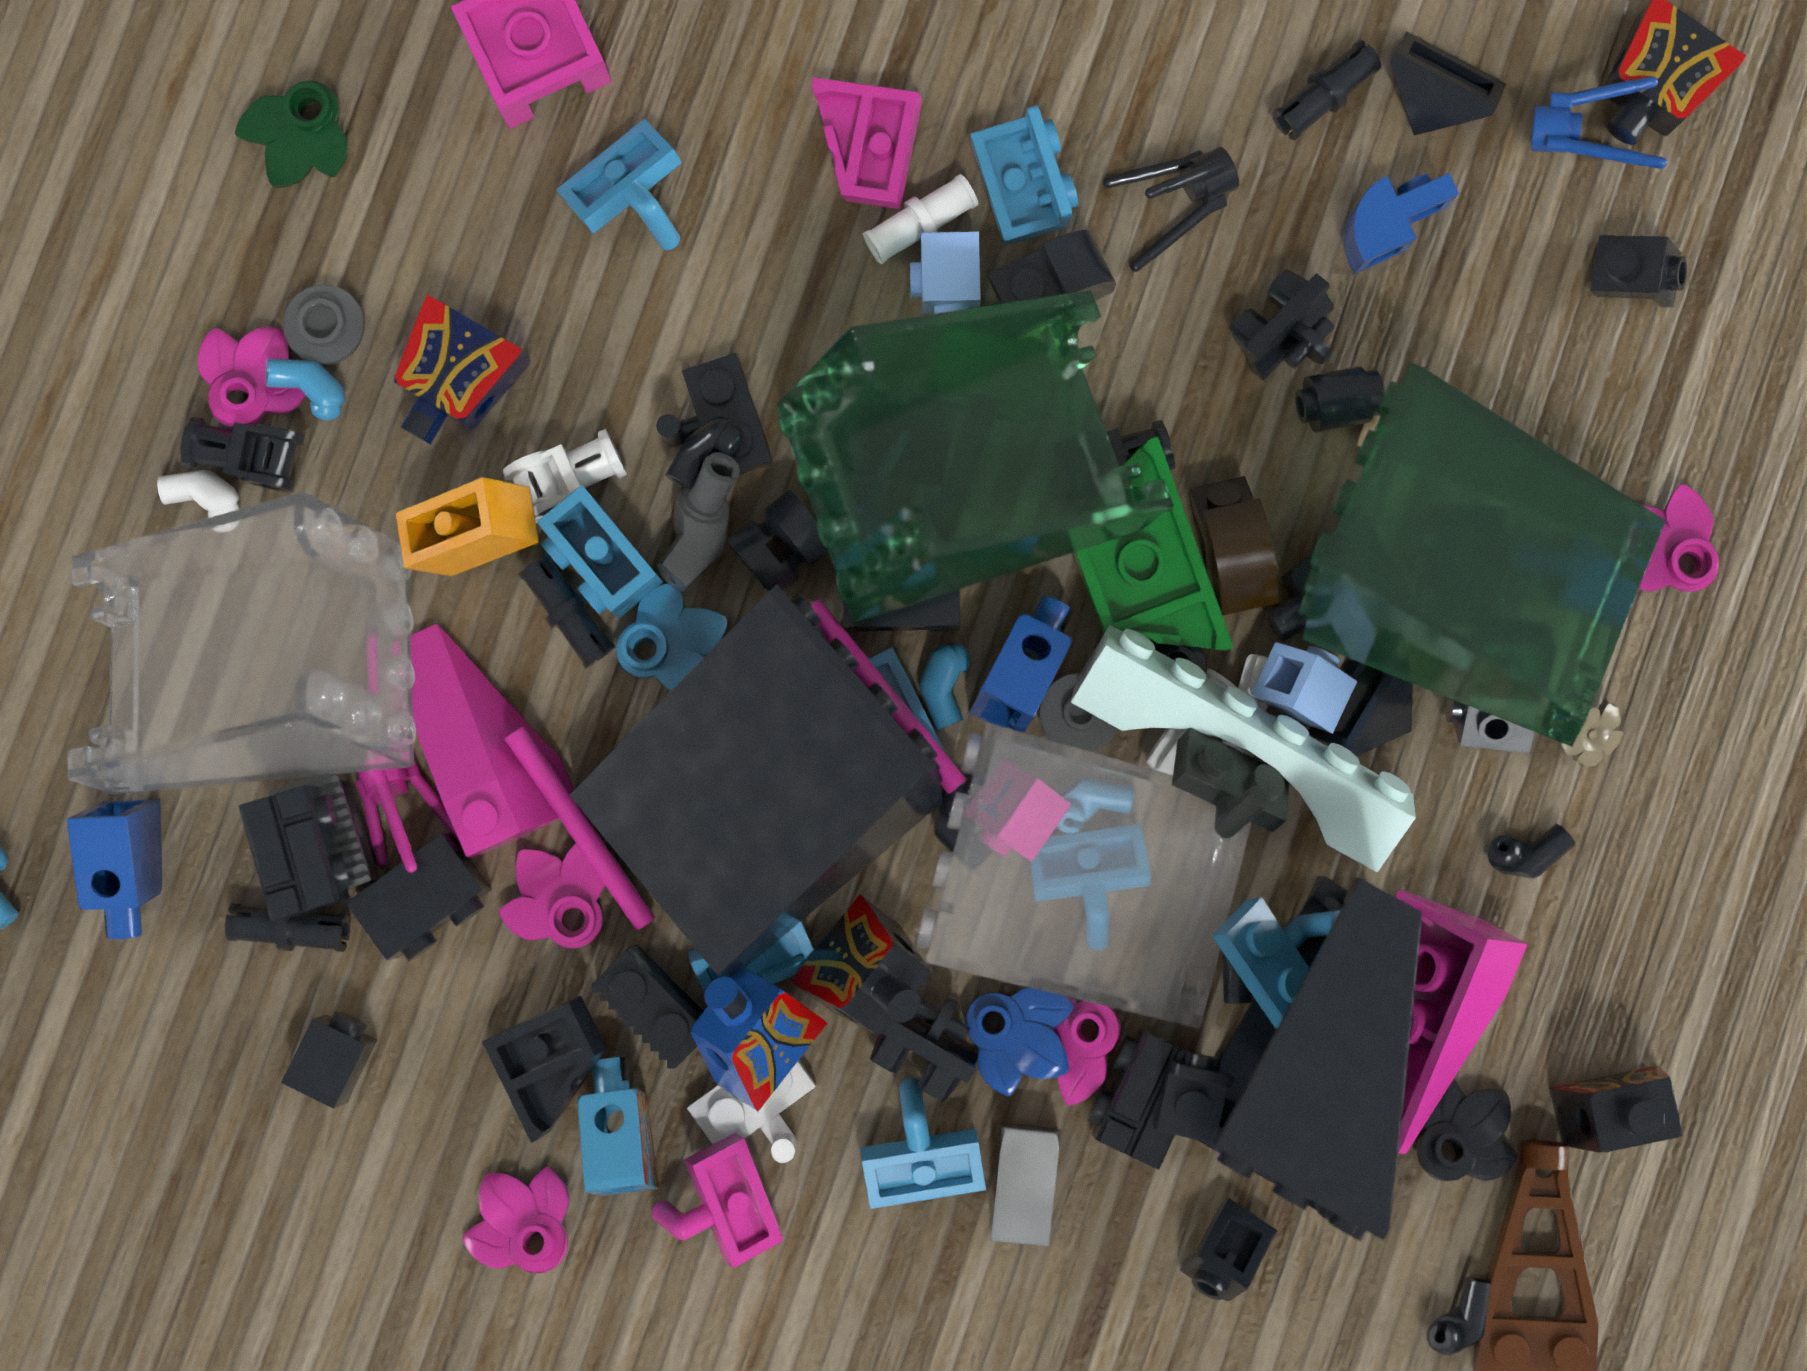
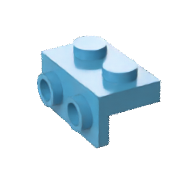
[970,105,1078,247]

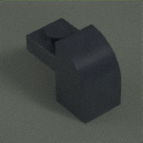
[988,230,1116,330]

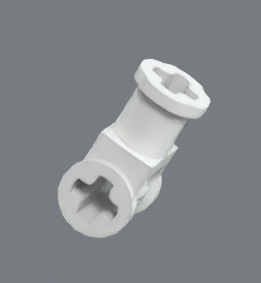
[503,428,628,523]

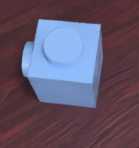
[910,232,981,322]
[1251,642,1357,734]

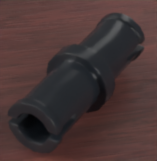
[1272,40,1382,140]
[518,553,616,669]
[225,904,351,952]

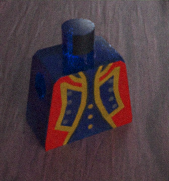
[394,295,531,445]

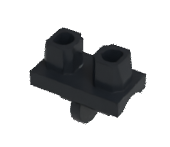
[1230,269,1335,381]
[870,996,978,1102]

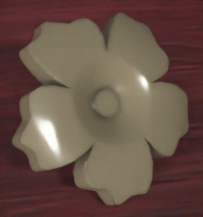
[1557,700,1623,768]

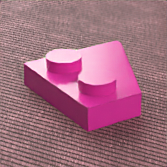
[811,77,923,209]

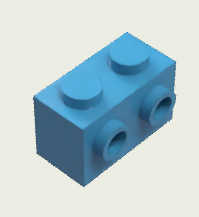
[537,485,663,618]

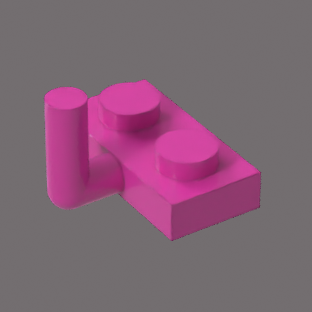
[652,1133,784,1268]

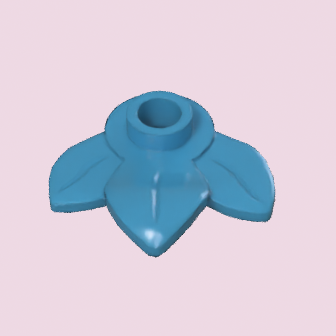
[616,583,728,691]

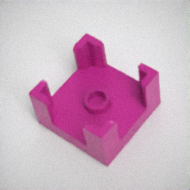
[451,0,612,129]

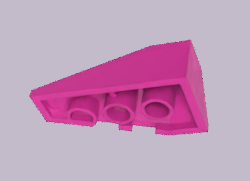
[384,624,575,857]

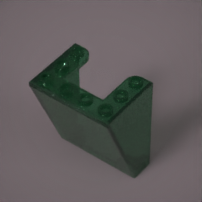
[777,290,1174,622]
[1298,363,1666,747]

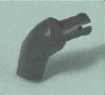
[656,452,740,592]

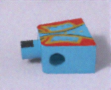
[578,1057,659,1196]

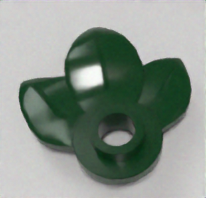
[235,81,348,188]

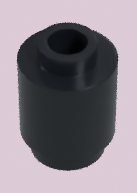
[1295,366,1386,433]

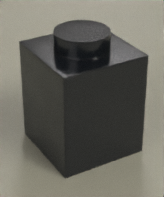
[281,1011,378,1109]

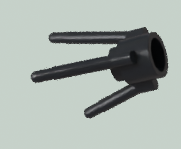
[1103,147,1239,272]

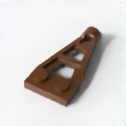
[1474,1139,1599,1371]

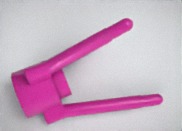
[353,746,460,873]

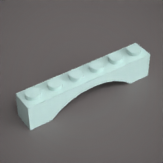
[1071,625,1416,872]

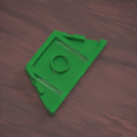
[1064,436,1234,651]

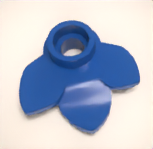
[965,985,1074,1096]

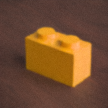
[396,477,539,576]

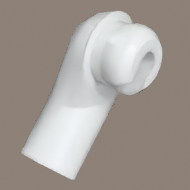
[157,470,240,525]

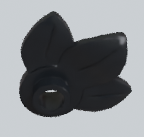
[1417,1079,1517,1182]

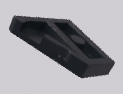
[482,996,607,1143]

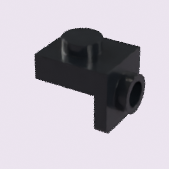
[1590,235,1687,307]

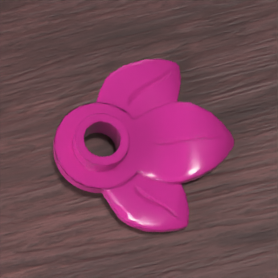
[198,326,306,427]
[1616,484,1719,592]
[499,844,605,948]
[1022,989,1121,1105]
[463,1167,569,1273]

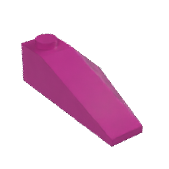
[1396,890,1528,1154]

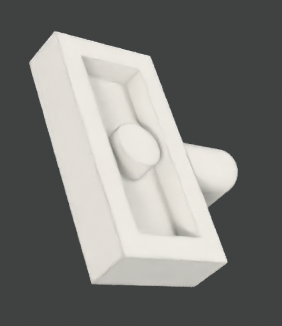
[687,1060,817,1163]

